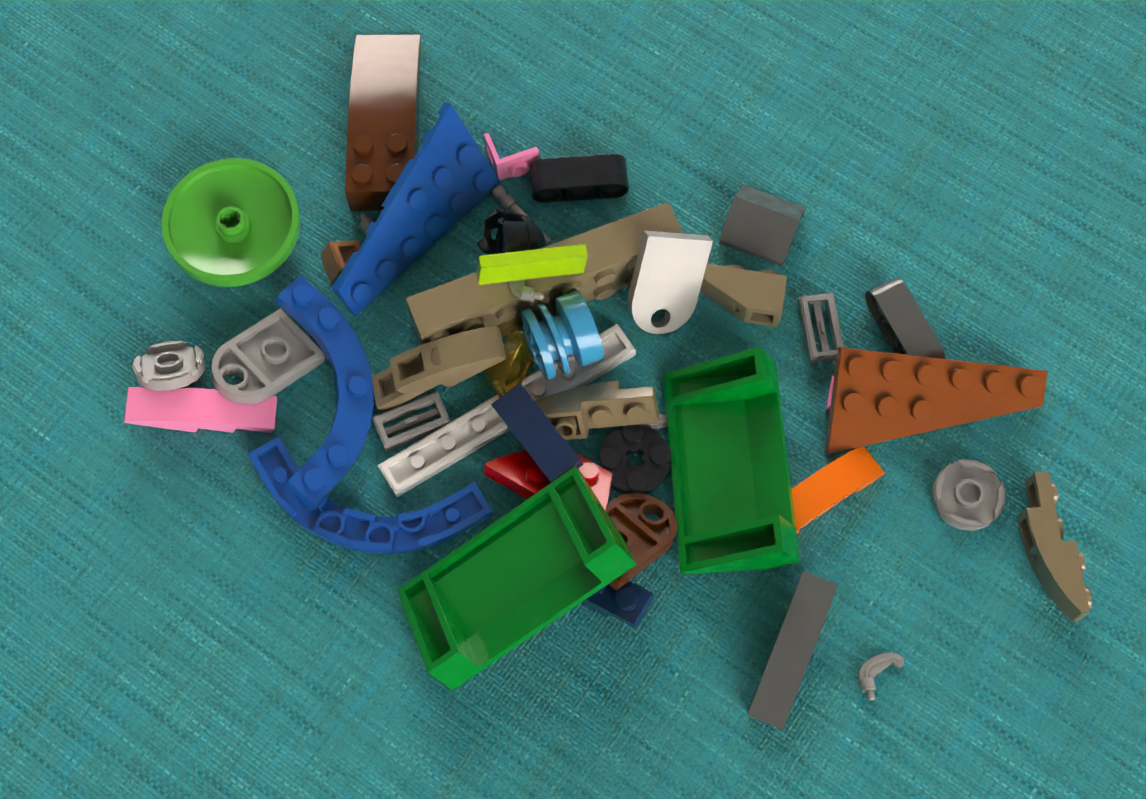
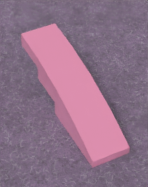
[124,387,277,433]

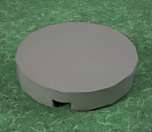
[132,341,206,391]
[932,459,1005,531]

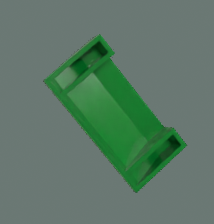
[663,347,800,575]
[397,466,637,691]

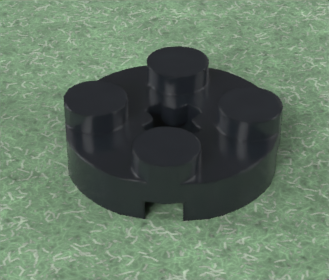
[599,424,671,495]

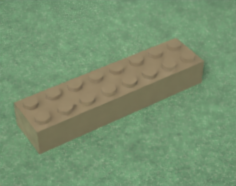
[406,202,684,345]

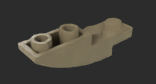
[372,326,506,412]
[516,380,660,444]
[1017,471,1092,622]

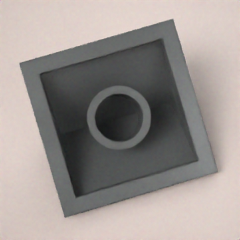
[719,185,806,266]

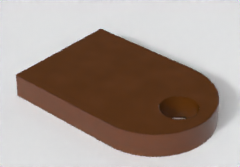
[606,493,677,590]

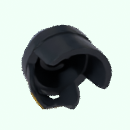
[477,209,546,255]

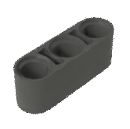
[865,278,945,359]

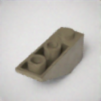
[700,262,787,328]

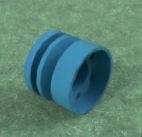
[521,290,604,381]

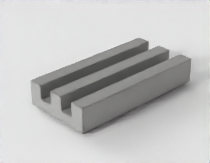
[798,293,844,364]
[372,391,451,452]

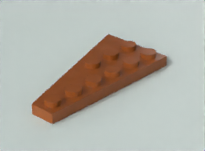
[825,347,1048,454]

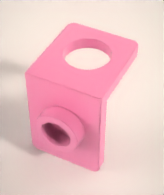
[483,133,540,181]

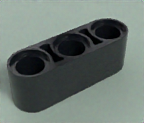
[530,154,629,203]

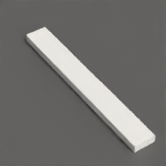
[378,324,636,497]

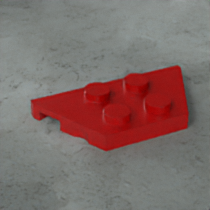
[484,450,613,511]

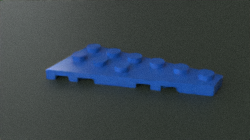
[332,102,500,316]

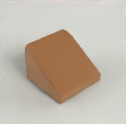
[321,240,361,283]

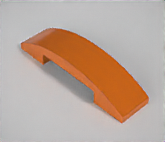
[791,446,885,534]

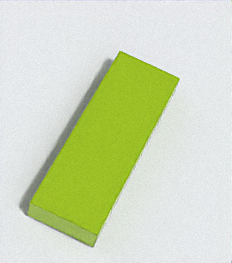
[476,244,588,285]

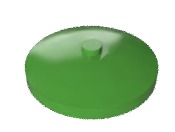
[161,158,301,287]

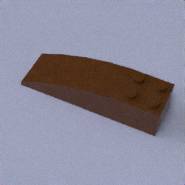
[345,34,421,211]

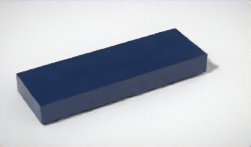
[491,383,583,483]

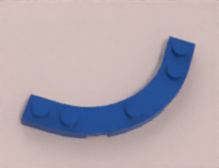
[275,275,373,510]
[248,437,493,554]

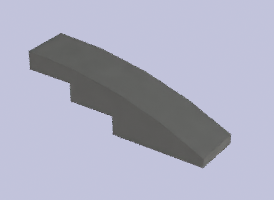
[747,571,838,730]

